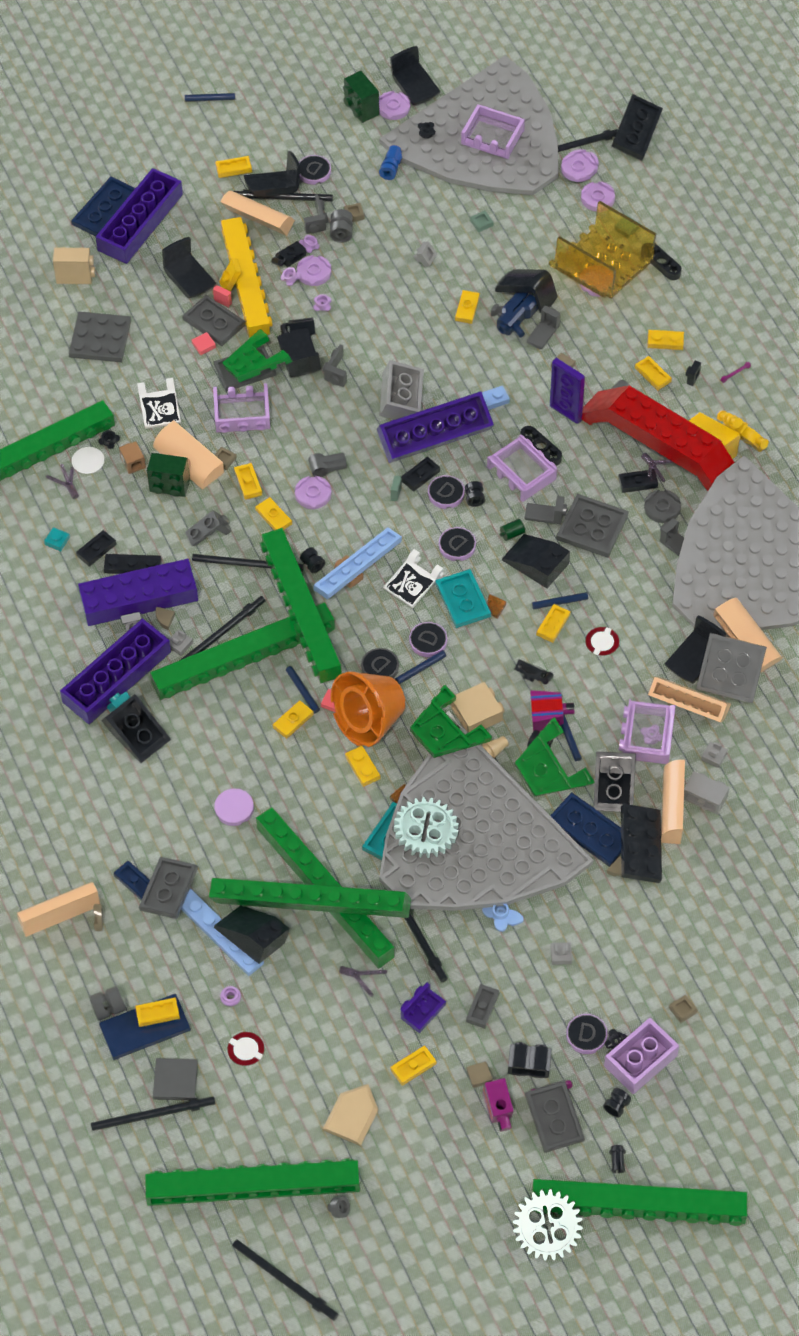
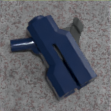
[491,293,538,338]

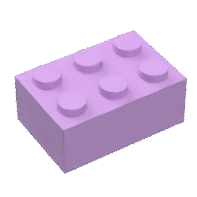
[604,1018,679,1094]

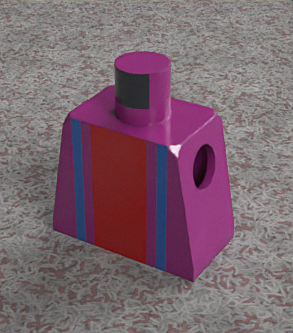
[530,690,575,731]
[482,1078,513,1132]

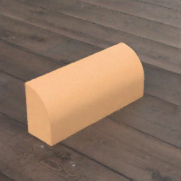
[220,191,295,236]
[153,420,224,490]
[713,598,783,673]
[648,677,731,722]
[661,760,685,844]
[17,882,100,937]

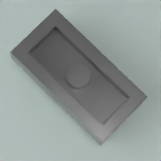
[466,984,500,1029]

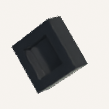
[685,360,702,386]

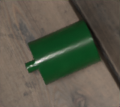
[500,518,525,541]

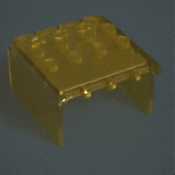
[549,201,656,299]

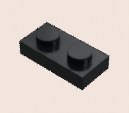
[401,456,440,492]
[618,469,658,493]
[76,530,117,567]

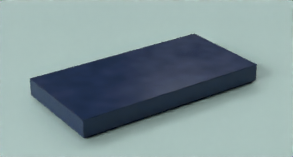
[71,176,135,237]
[550,792,621,867]
[99,993,191,1060]

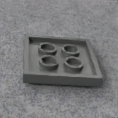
[69,311,131,363]
[556,494,629,558]
[696,633,767,703]

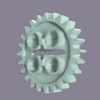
[393,797,459,858]
[513,1189,583,1260]

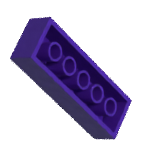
[95,168,183,264]
[376,391,494,463]
[78,559,198,626]
[60,618,171,725]

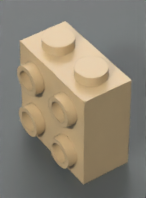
[53,247,96,284]
[450,682,504,733]

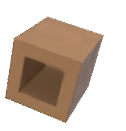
[119,441,146,474]

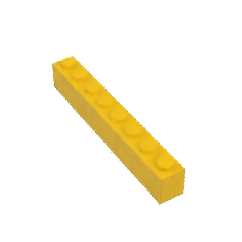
[221,217,273,338]

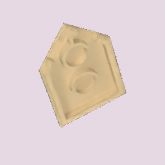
[323,1084,378,1146]

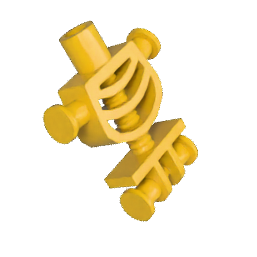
[717,410,769,452]

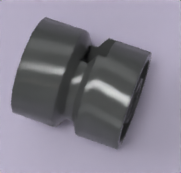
[330,209,353,243]
[89,986,126,1021]

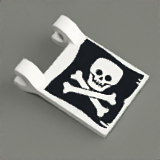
[137,378,181,429]
[383,549,444,608]

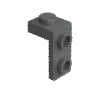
[304,194,328,234]
[527,306,560,349]
[323,344,347,387]
[525,496,567,524]
[185,510,232,546]
[659,518,684,556]

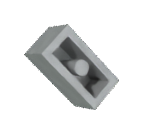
[684,771,729,815]

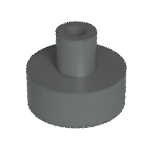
[327,1196,350,1218]

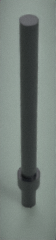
[558,129,618,152]
[234,189,333,201]
[192,554,304,572]
[180,596,266,660]
[404,911,448,982]
[91,1096,216,1131]
[232,1239,339,1321]

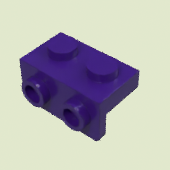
[400,982,446,1033]

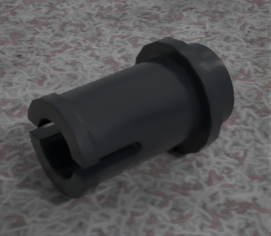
[609,1145,626,1173]

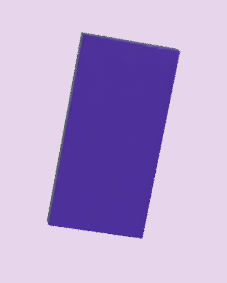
[549,358,585,424]

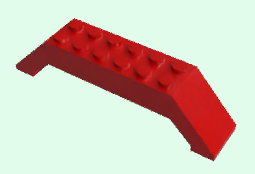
[582,385,735,491]

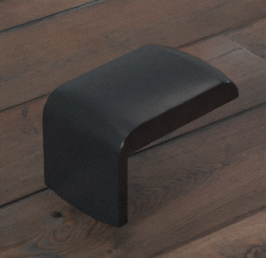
[390,46,440,105]
[244,151,301,197]
[162,237,216,298]
[495,269,558,313]
[277,328,321,378]
[665,615,727,684]

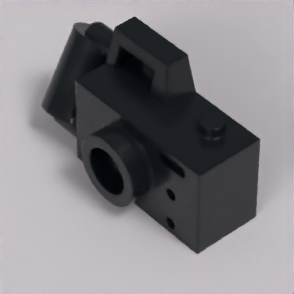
[272,241,306,268]
[280,317,315,336]
[514,659,554,684]

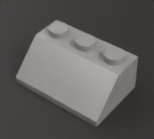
[379,360,424,420]

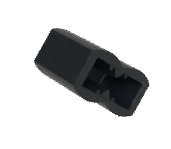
[508,1042,552,1078]

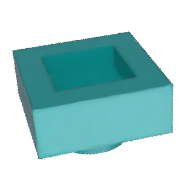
[44,527,70,551]
[107,692,130,712]

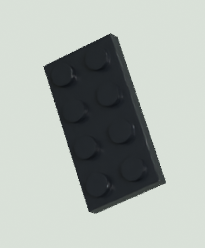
[611,94,663,161]
[621,804,662,883]

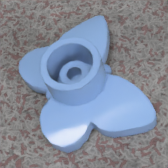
[482,904,524,932]

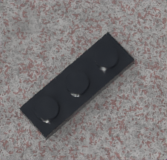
[104,554,162,574]

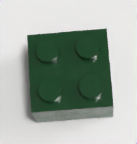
[343,71,380,123]
[147,453,190,497]

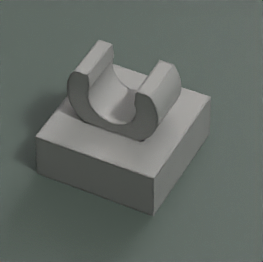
[413,241,437,267]
[120,612,141,631]
[169,630,193,656]
[701,742,728,768]
[550,942,572,965]

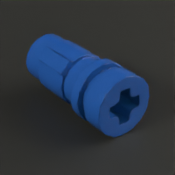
[379,145,402,180]

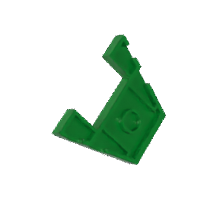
[223,329,292,382]
[410,685,492,758]
[514,717,595,797]

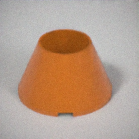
[330,671,405,747]

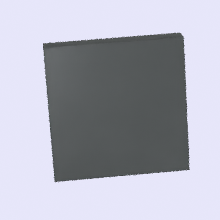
[153,1058,198,1101]

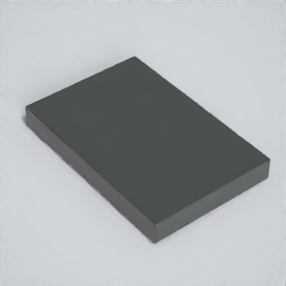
[182,295,246,346]
[213,345,276,391]
[139,857,198,919]
[525,1081,585,1153]

